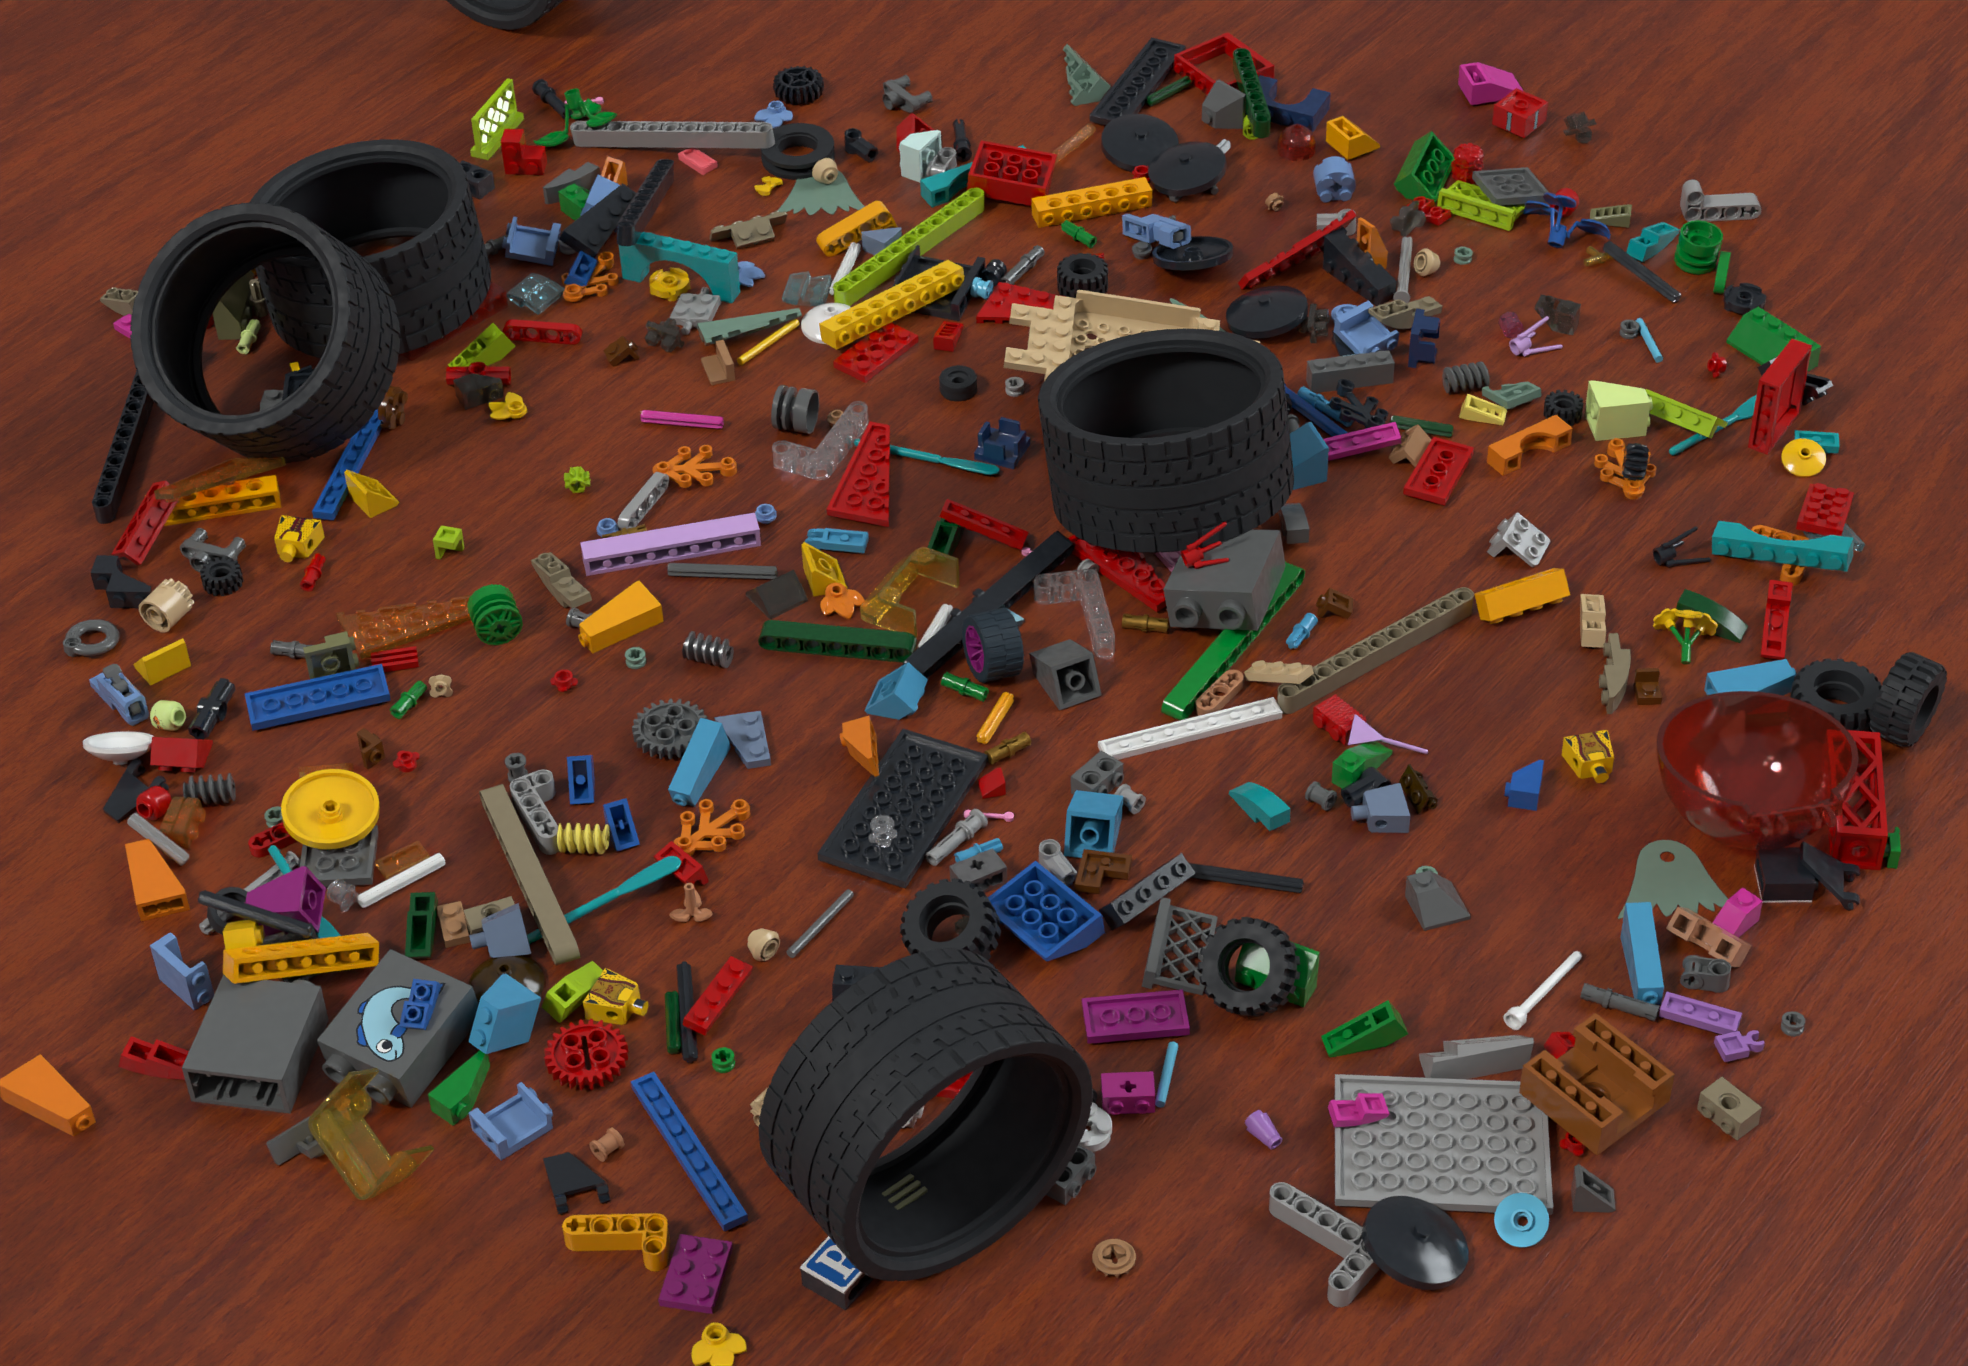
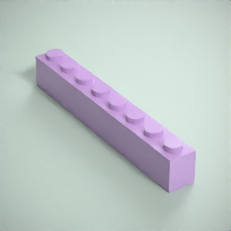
[580,513,761,576]

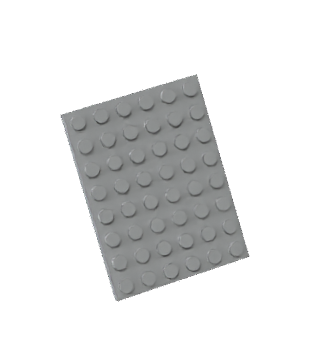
[1335,1074,1553,1215]

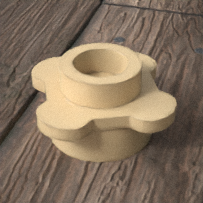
[428,675,453,698]

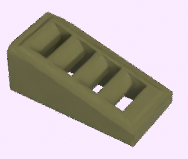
[1590,204,1632,228]

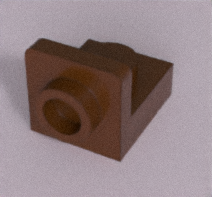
[1316,588,1353,619]
[1633,668,1662,705]

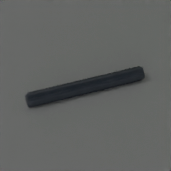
[1603,241,1681,303]
[1189,863,1304,893]
[198,890,314,938]
[676,961,698,1064]

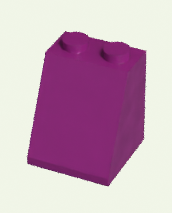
[244,866,326,936]

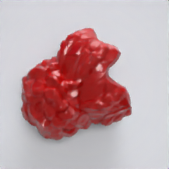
[1451,143,1484,184]

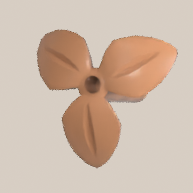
[669,883,713,922]

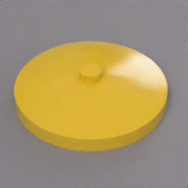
[281,769,380,849]

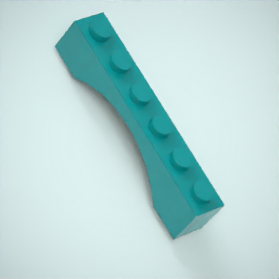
[920,145,1027,208]
[1712,521,1854,572]

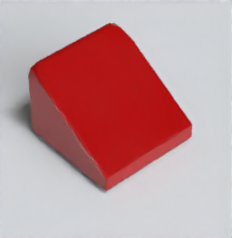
[978,767,1006,799]
[1544,1032,1576,1059]

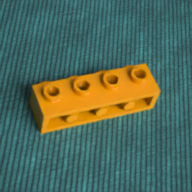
[1474,568,1570,624]

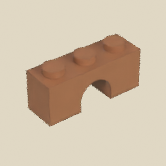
[1666,907,1752,967]

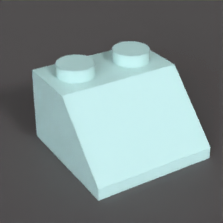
[899,130,942,182]

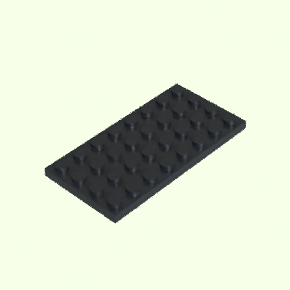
[817,729,988,889]

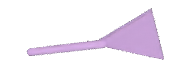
[1348,714,1428,754]

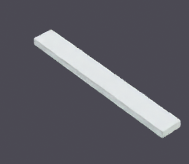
[1098,697,1282,760]

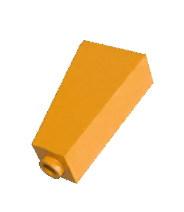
[578,580,664,654]

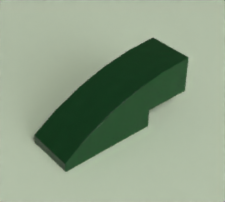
[925,518,965,561]
[1676,589,1748,643]
[405,892,438,959]

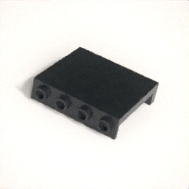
[889,245,986,321]

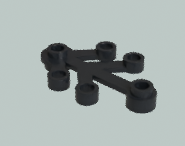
[1329,379,1389,429]

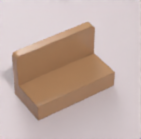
[701,340,735,385]
[1388,424,1431,467]

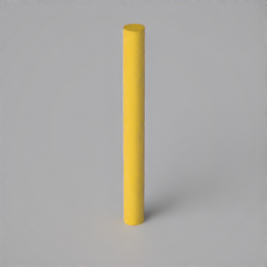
[737,319,800,365]

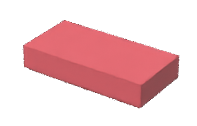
[678,148,718,175]

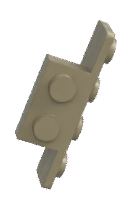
[709,211,787,249]

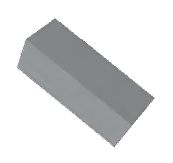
[1419,1035,1534,1079]

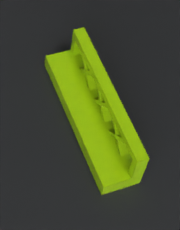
[1646,389,1728,439]

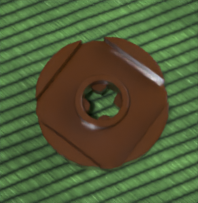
[378,386,408,429]

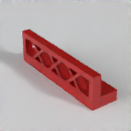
[111,480,182,565]

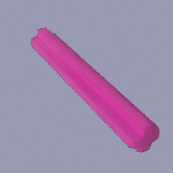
[641,410,724,429]

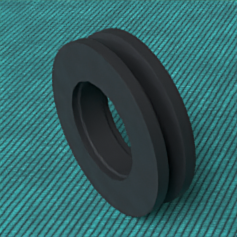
[761,123,835,180]

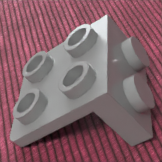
[1487,512,1550,567]

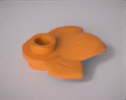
[820,583,865,620]

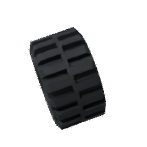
[1057,253,1108,298]

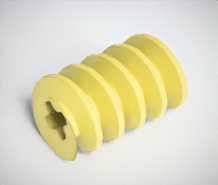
[557,823,610,854]

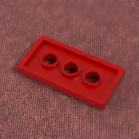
[833,323,919,383]
[1403,436,1474,506]
[1796,483,1854,536]

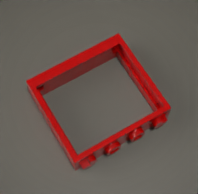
[1174,32,1275,95]
[1748,339,1812,455]

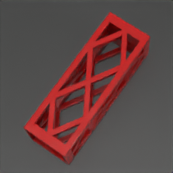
[1824,729,1888,870]

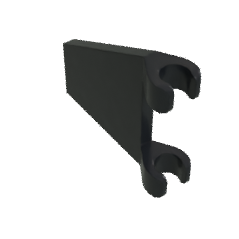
[103,758,169,823]
[1800,841,1860,911]
[543,1152,610,1214]

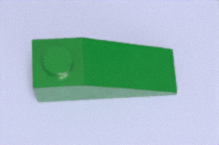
[1331,741,1393,789]
[1321,1000,1408,1058]
[428,1050,490,1126]

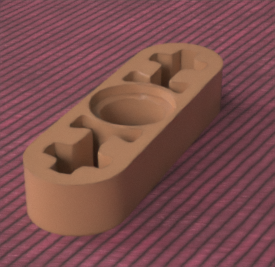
[1196,670,1244,716]

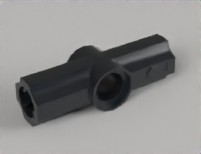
[188,678,236,739]

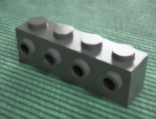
[1306,350,1395,393]

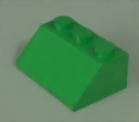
[1235,941,1320,1007]

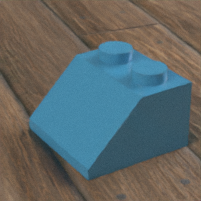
[865,662,928,720]

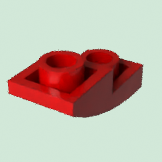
[1406,196,1452,225]

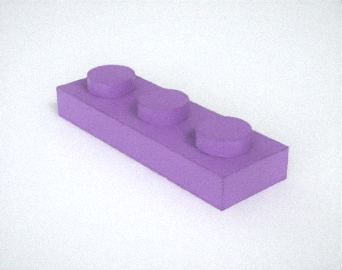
[1659,992,1742,1035]

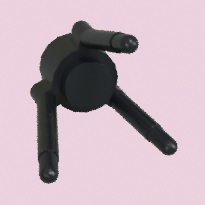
[1653,526,1711,567]

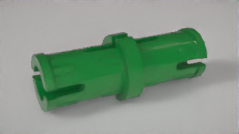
[941,672,989,702]

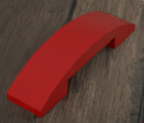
[1760,580,1793,660]

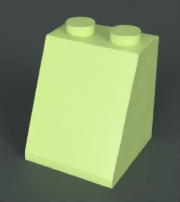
[1585,380,1653,441]

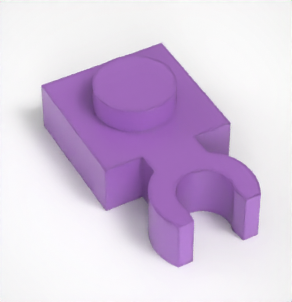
[1714,1030,1765,1062]

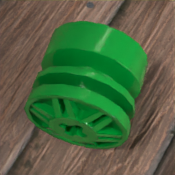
[1674,220,1723,274]
[467,584,523,645]

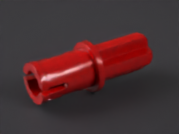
[300,553,326,592]

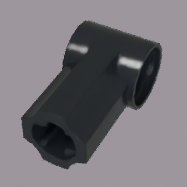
[844,128,878,163]
[1341,767,1391,807]

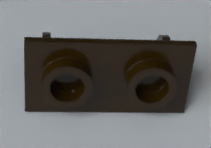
[1399,764,1438,814]

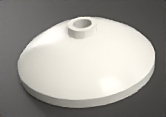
[801,303,851,344]
[83,731,154,765]

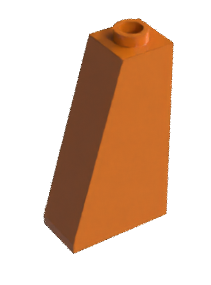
[125,839,190,922]
[0,1054,96,1137]

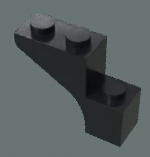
[1757,357,1833,406]
[90,555,152,608]

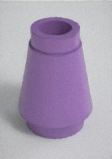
[1245,1110,1282,1150]

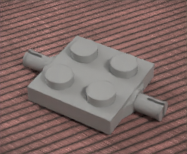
[669,287,721,335]

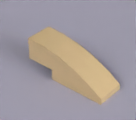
[1580,594,1606,648]

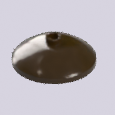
[469,955,545,1004]

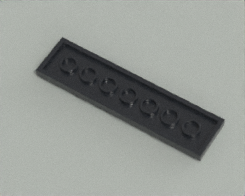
[1090,37,1186,125]

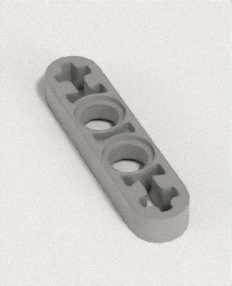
[618,472,669,530]

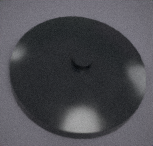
[1101,114,1179,171]
[1148,141,1227,196]
[1152,236,1234,271]
[1226,286,1309,339]
[1362,1196,1469,1290]

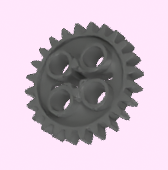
[632,698,707,759]

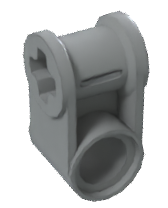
[926,147,957,177]

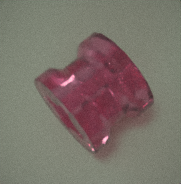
[1498,312,1523,338]

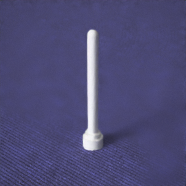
[1504,951,1582,1030]

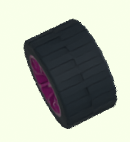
[962,608,1024,683]

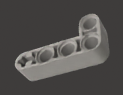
[1680,179,1762,222]
[510,769,559,855]

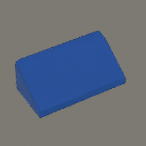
[564,251,598,287]

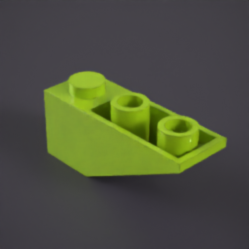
[448,323,515,367]
[541,961,603,1023]

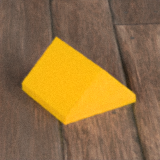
[344,469,399,518]
[801,542,847,597]
[133,638,191,686]

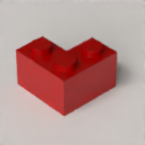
[500,129,547,175]

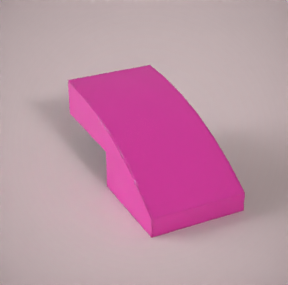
[1328,1093,1390,1127]

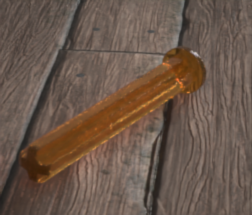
[1052,123,1096,163]

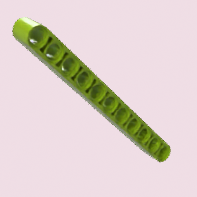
[833,188,985,306]

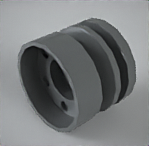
[771,385,819,434]

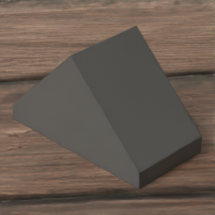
[1571,1164,1616,1213]

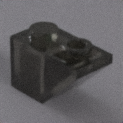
[1535,295,1581,336]
[453,374,504,410]

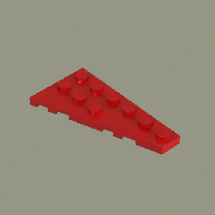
[1238,209,1357,290]
[976,282,1066,324]
[1068,535,1166,612]

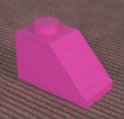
[1713,888,1763,938]

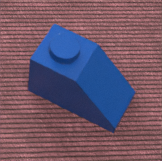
[567,755,595,804]
[1504,760,1544,811]

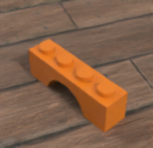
[1487,415,1573,476]

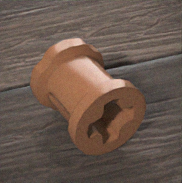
[589,1127,625,1162]

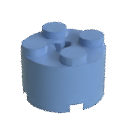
[1313,156,1356,202]

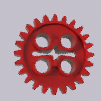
[544,1019,629,1091]

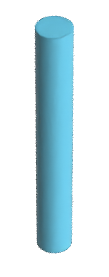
[1636,318,1663,363]
[1155,1042,1179,1107]

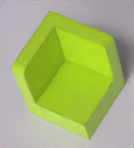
[433,526,465,559]

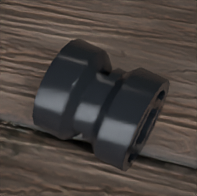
[980,259,1007,287]

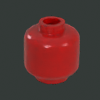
[1550,188,1579,217]
[136,786,172,821]

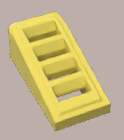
[1459,394,1507,426]

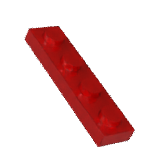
[939,499,1029,550]
[683,956,753,1036]

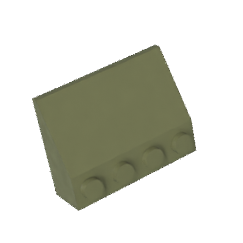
[213,271,255,340]

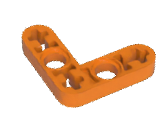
[1751,525,1810,586]

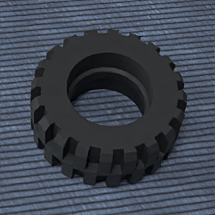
[1869,652,1947,747]
[1788,658,1882,745]
[900,878,1001,960]
[1198,917,1301,1017]

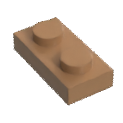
[437,901,470,948]

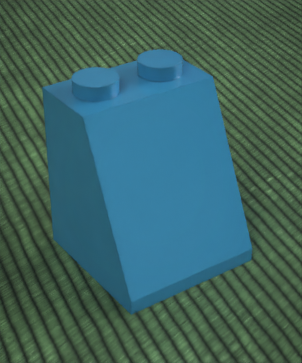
[1290,422,1329,490]
[1064,790,1123,858]
[468,973,541,1054]

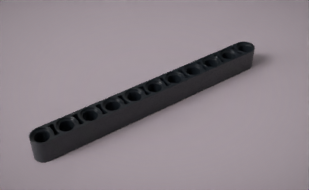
[617,159,674,246]
[92,370,154,524]
[902,531,1076,679]

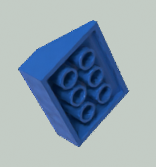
[988,861,1105,962]

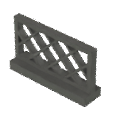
[1141,897,1218,995]

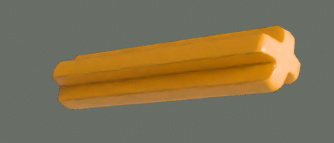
[977,692,1014,745]

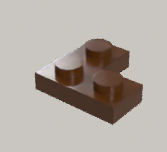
[1075,849,1132,894]

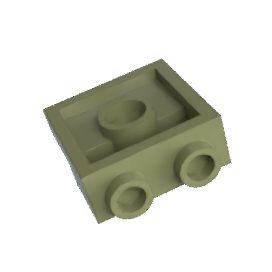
[303,631,360,679]

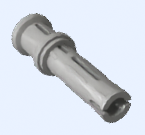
[925,809,988,866]

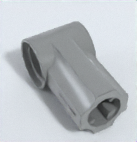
[1317,209,1356,236]
[1039,839,1078,887]

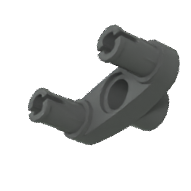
[883,75,932,113]
[180,528,246,572]

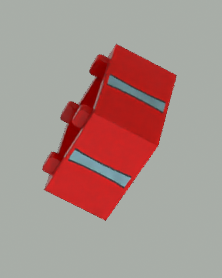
[1492,88,1548,138]

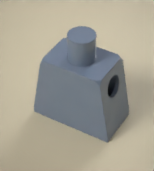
[1351,783,1410,833]
[469,903,531,958]

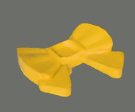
[754,176,783,196]

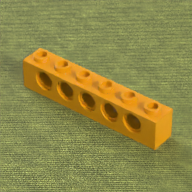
[1032,177,1152,228]
[145,475,281,526]
[223,933,379,984]

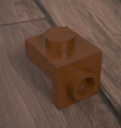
[603,335,640,366]
[357,728,385,769]

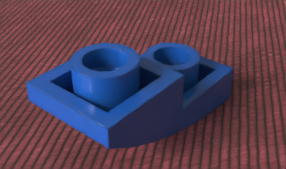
[399,979,441,1030]

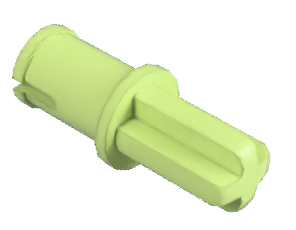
[236,319,261,354]

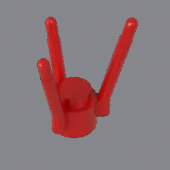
[1181,522,1229,569]

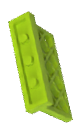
[470,78,524,160]
[1437,180,1525,231]

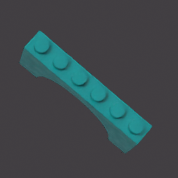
[619,232,741,303]

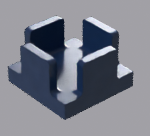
[1408,309,1440,368]
[974,417,1030,470]

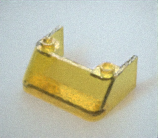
[860,547,959,637]
[308,1068,434,1200]

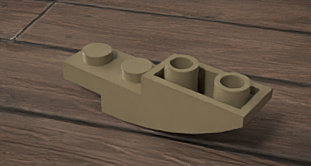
[100,287,138,316]
[1368,296,1442,329]
[531,552,592,608]
[1599,633,1631,714]

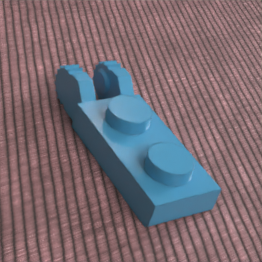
[805,528,869,553]

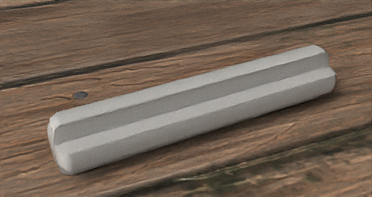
[127,813,189,866]

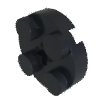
[1723,283,1766,314]

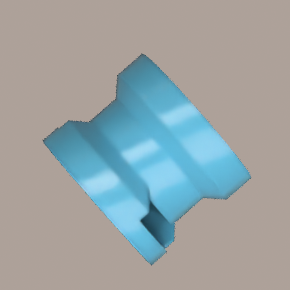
[971,277,993,300]

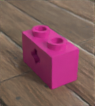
[1101,1071,1155,1115]

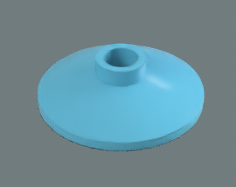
[1494,1193,1549,1248]

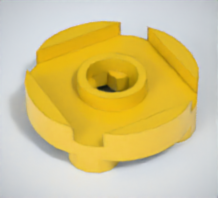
[649,268,690,301]

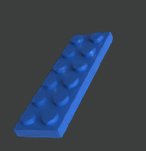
[244,664,391,731]

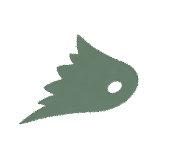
[777,171,865,215]
[1618,840,1728,919]

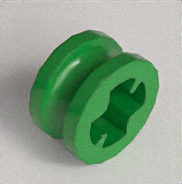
[711,1047,735,1073]

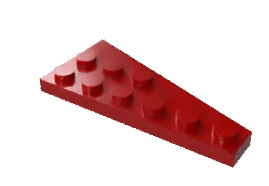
[826,421,890,527]

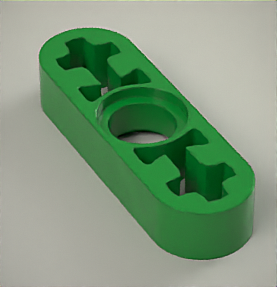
[1713,251,1731,294]

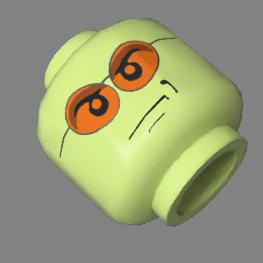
[150,700,186,731]

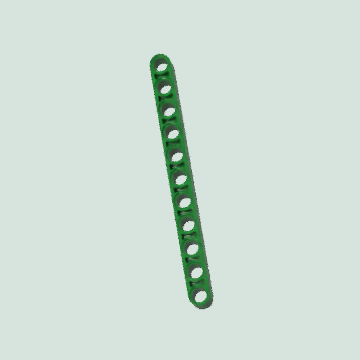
[1161,562,1305,721]

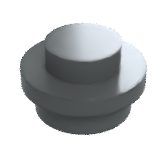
[1132,241,1152,259]

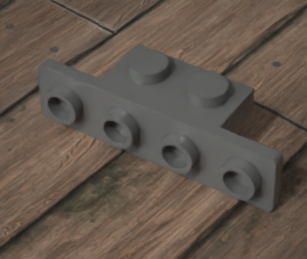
[266,1089,366,1165]

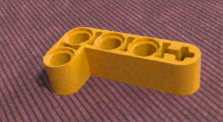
[816,201,897,257]
[562,1213,670,1271]

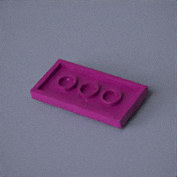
[1082,989,1190,1044]

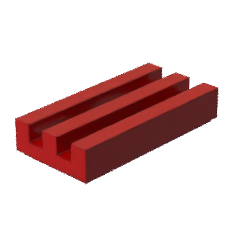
[371,646,419,672]

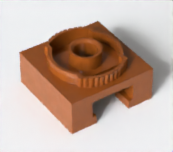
[1519,1013,1675,1155]

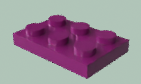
[658,1234,733,1314]

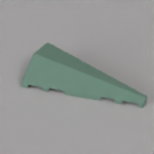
[1063,44,1111,106]
[697,308,802,346]

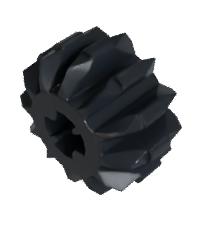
[1622,443,1649,481]

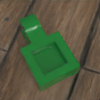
[1883,827,1901,869]

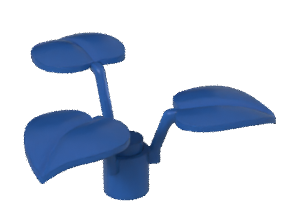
[1523,192,1611,248]

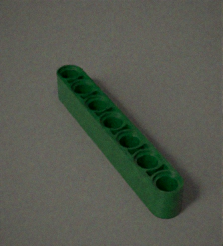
[1233,48,1271,138]
[758,620,917,663]

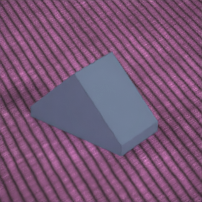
[861,227,902,255]

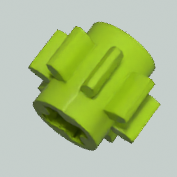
[564,466,590,493]

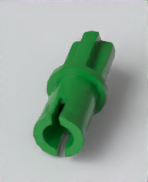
[1061,220,1097,248]
[390,681,427,719]

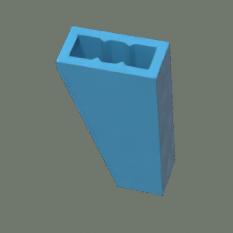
[1704,659,1796,715]
[668,718,731,807]
[1620,902,1664,1004]

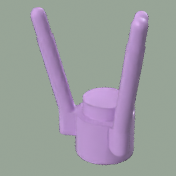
[1509,316,1563,357]

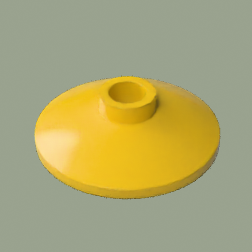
[1781,438,1826,477]

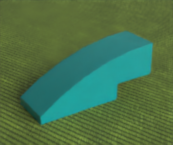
[1626,222,1680,262]
[1229,782,1291,831]

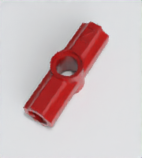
[446,362,511,390]

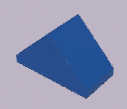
[603,798,640,851]

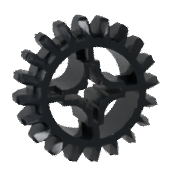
[773,65,824,105]

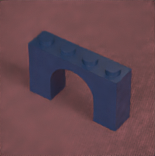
[1245,75,1331,132]

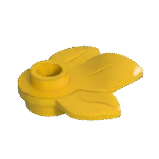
[489,392,527,420]
[692,1323,747,1366]

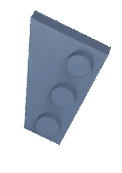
[714,711,771,769]

